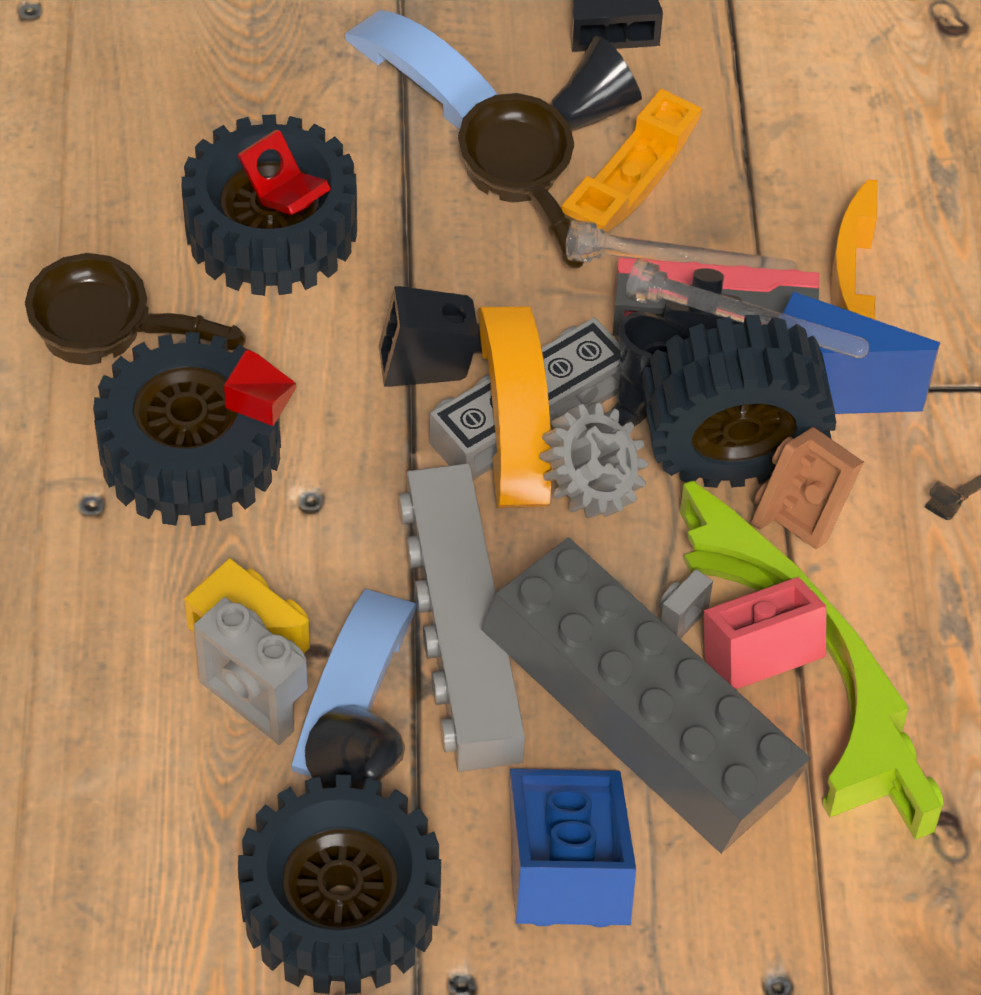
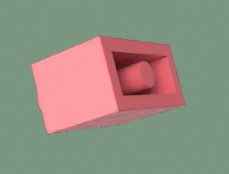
[704,577,826,689]

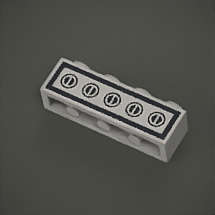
[429,317,621,480]

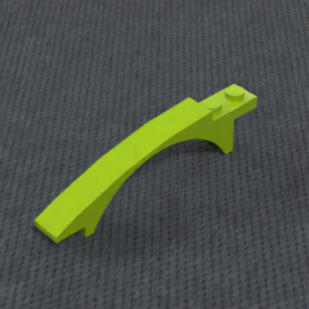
[680,481,943,840]

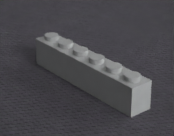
[398,463,525,772]

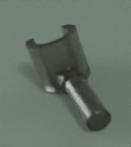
[924,475,981,520]

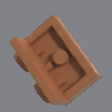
[751,427,864,549]

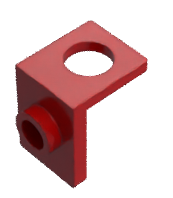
[237,130,331,215]

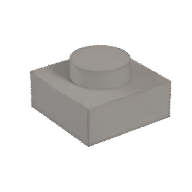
[659,569,713,639]

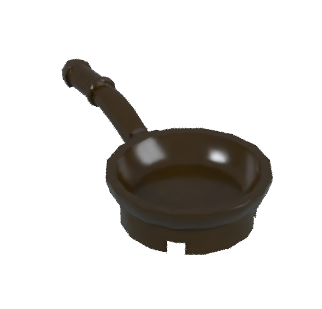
[458,93,586,269]
[25,253,246,365]

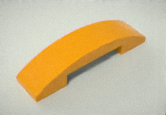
[561,88,702,233]
[830,179,878,320]
[478,306,551,508]

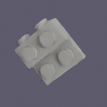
[194,597,308,745]

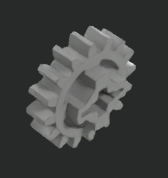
[540,403,648,518]

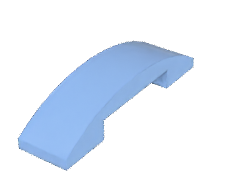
[345,10,498,130]
[291,589,416,777]

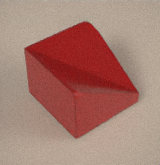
[224,349,297,426]

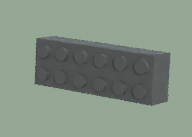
[481,537,811,854]

